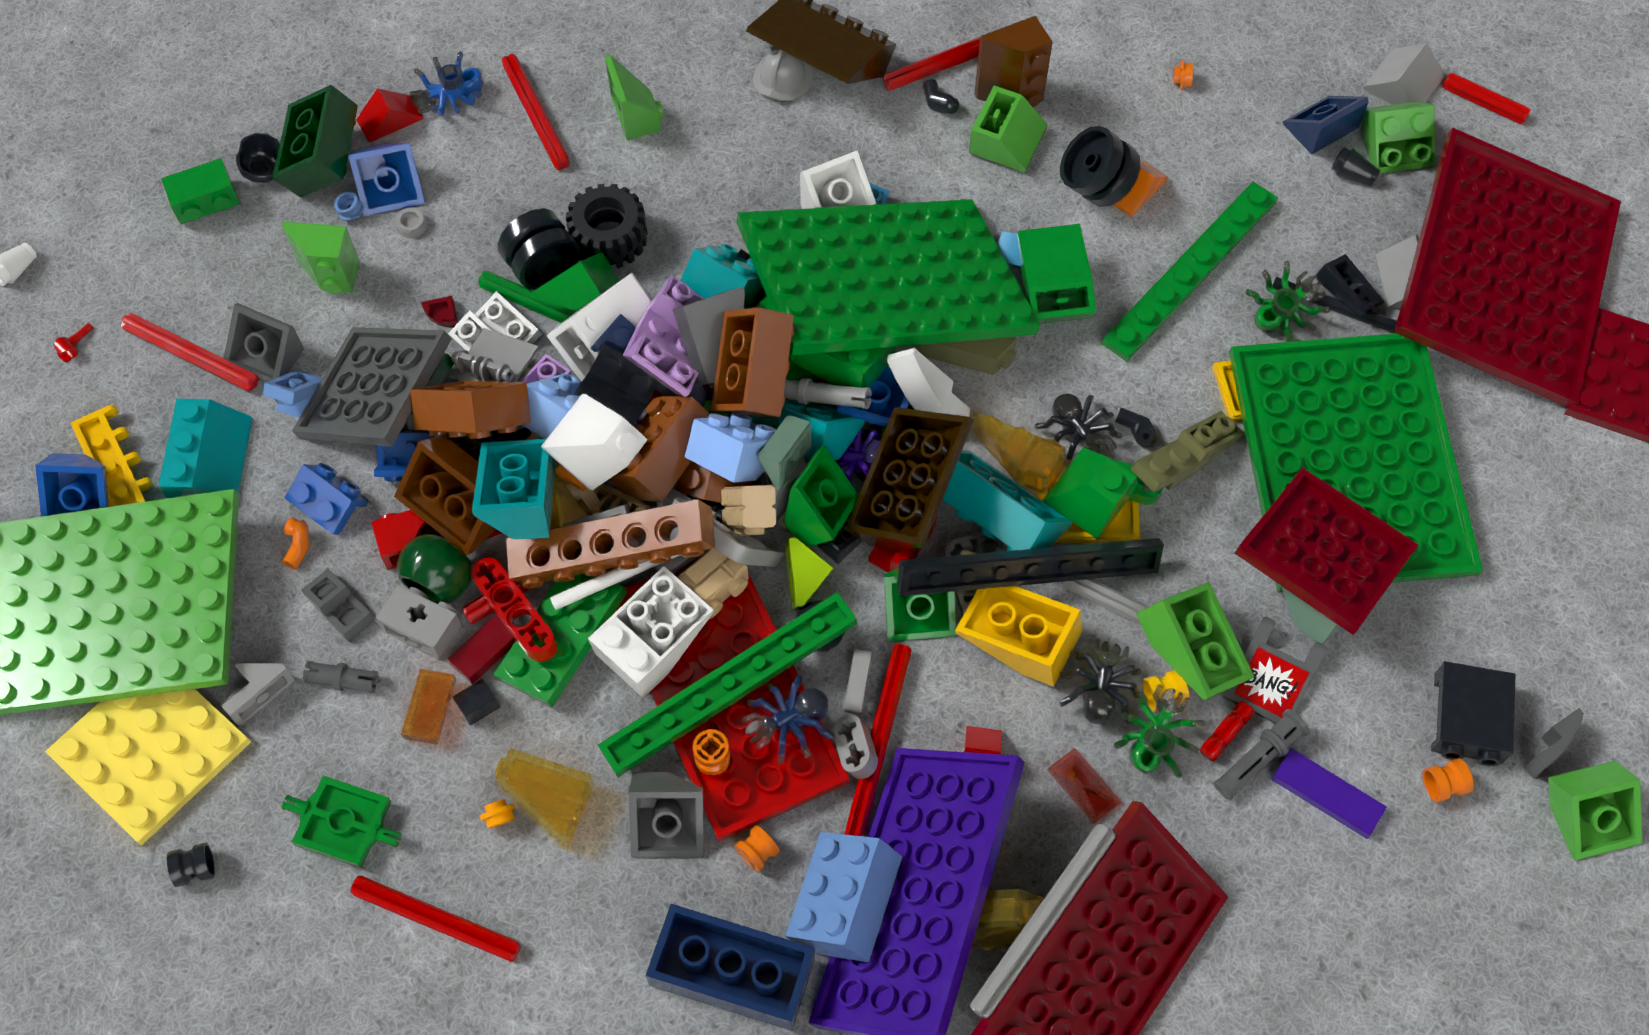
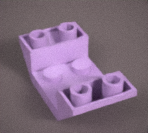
[623,275,704,397]

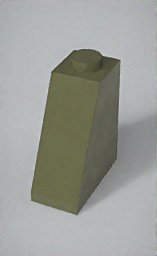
[915,337,1017,375]

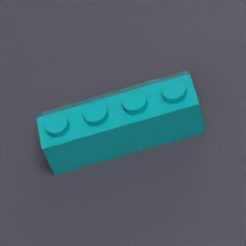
[941,450,1073,551]

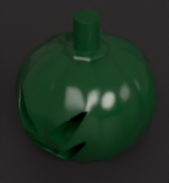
[396,534,472,604]

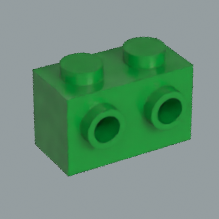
[161,158,240,225]

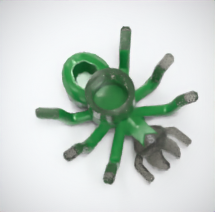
[1245,261,1330,342]
[1113,684,1205,778]

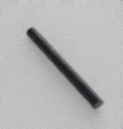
[1273,276,1397,333]

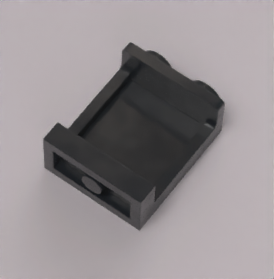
[1431,661,1516,766]

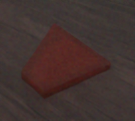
[1047,748,1122,824]

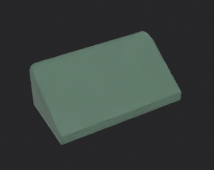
[758,416,811,489]

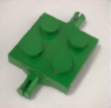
[282,775,402,869]

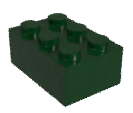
[272,85,358,198]

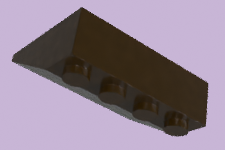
[746,0,897,84]
[845,407,974,551]

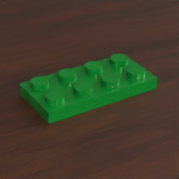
[493,574,627,707]

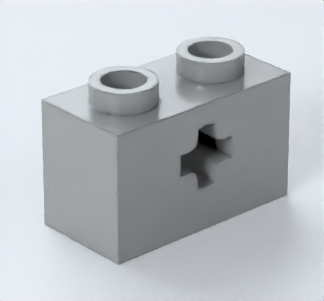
[375,584,462,660]

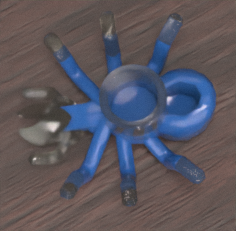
[410,51,483,116]

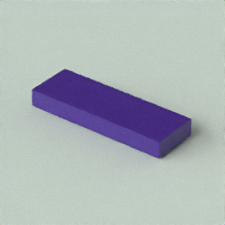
[1271,748,1387,839]

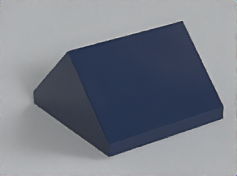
[1282,96,1369,155]

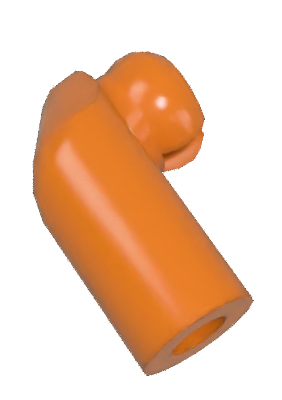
[282,517,310,570]

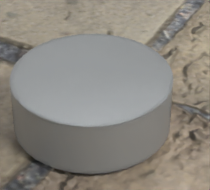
[394,207,427,238]

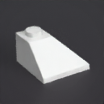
[800,151,876,209]
[541,394,647,490]

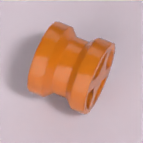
[734,825,780,872]

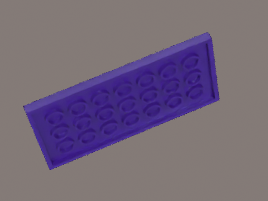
[808,748,1025,1035]

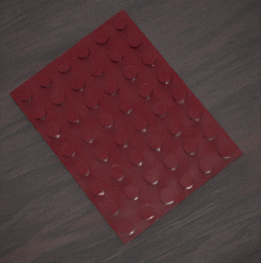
[1394,128,1621,407]

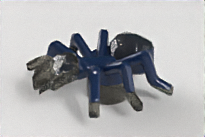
[742,675,835,764]

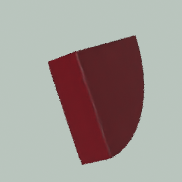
[421,296,458,327]

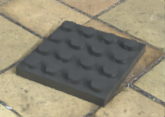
[292,327,452,447]

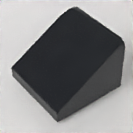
[452,679,501,726]

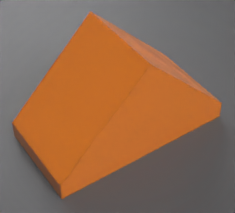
[1113,161,1168,217]

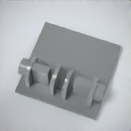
[451,328,539,382]

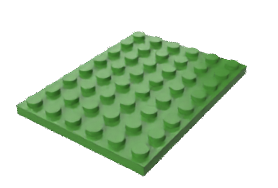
[0,489,239,715]

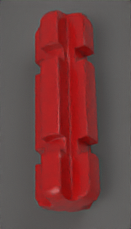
[1200,701,1254,762]

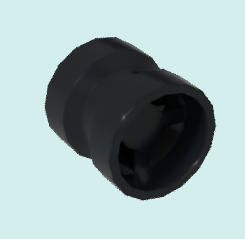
[167,842,215,887]

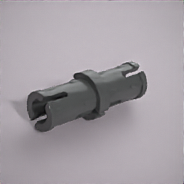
[303,661,379,693]

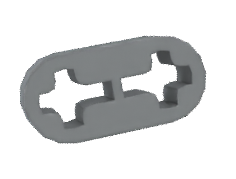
[844,648,873,715]
[833,714,878,779]

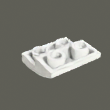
[448,291,543,351]

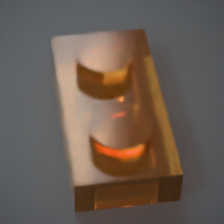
[401,669,456,745]

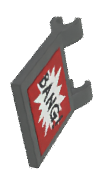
[1223,617,1327,724]

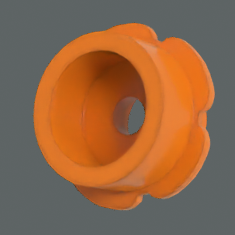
[1174,60,1193,90]

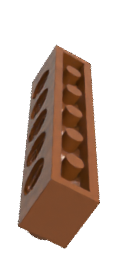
[506,499,715,588]

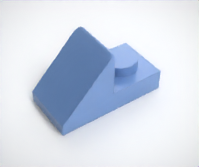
[263,370,323,418]

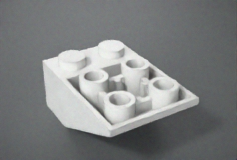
[546,273,653,382]
[588,566,714,698]

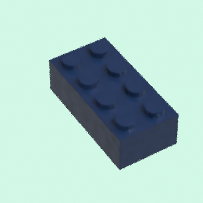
[645,904,815,1031]

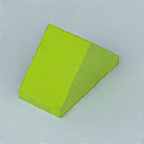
[784,537,833,610]

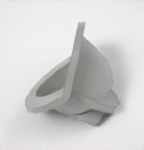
[753,44,813,102]

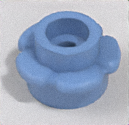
[334,192,364,221]

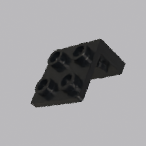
[576,341,660,426]

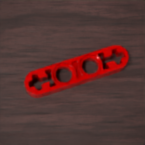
[471,557,557,662]

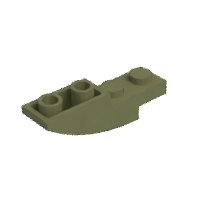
[1131,411,1244,492]

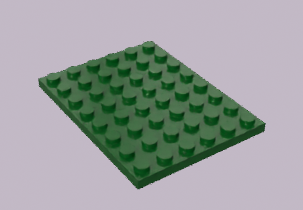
[736,199,1040,355]
[1229,333,1483,593]

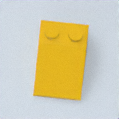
[955,586,1083,687]

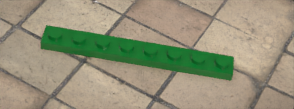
[1102,181,1278,362]
[598,592,858,777]

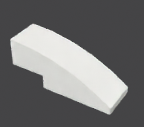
[887,348,970,417]

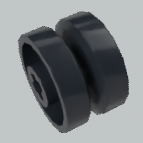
[1060,126,1141,207]
[497,208,580,290]

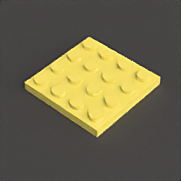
[45,689,251,846]

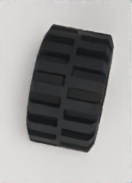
[566,184,648,269]

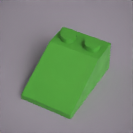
[1136,582,1254,700]

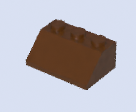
[974,16,1053,107]
[394,436,496,555]

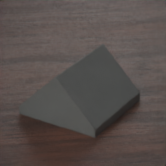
[224,303,304,382]

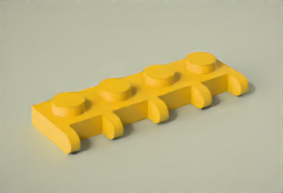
[70,405,153,507]

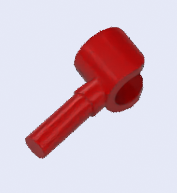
[54,323,94,362]

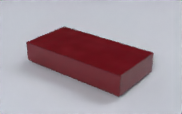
[447,614,516,684]

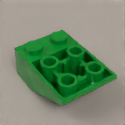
[1017,224,1097,324]

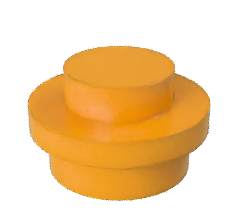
[479,799,516,829]

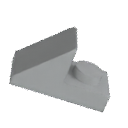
[222,663,295,727]

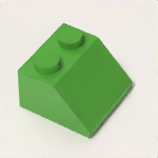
[282,221,360,294]
[1548,761,1642,861]

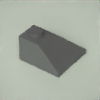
[629,772,704,857]

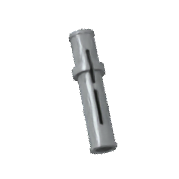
[784,378,872,409]

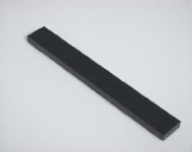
[896,538,1164,596]

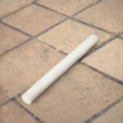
[550,554,682,610]

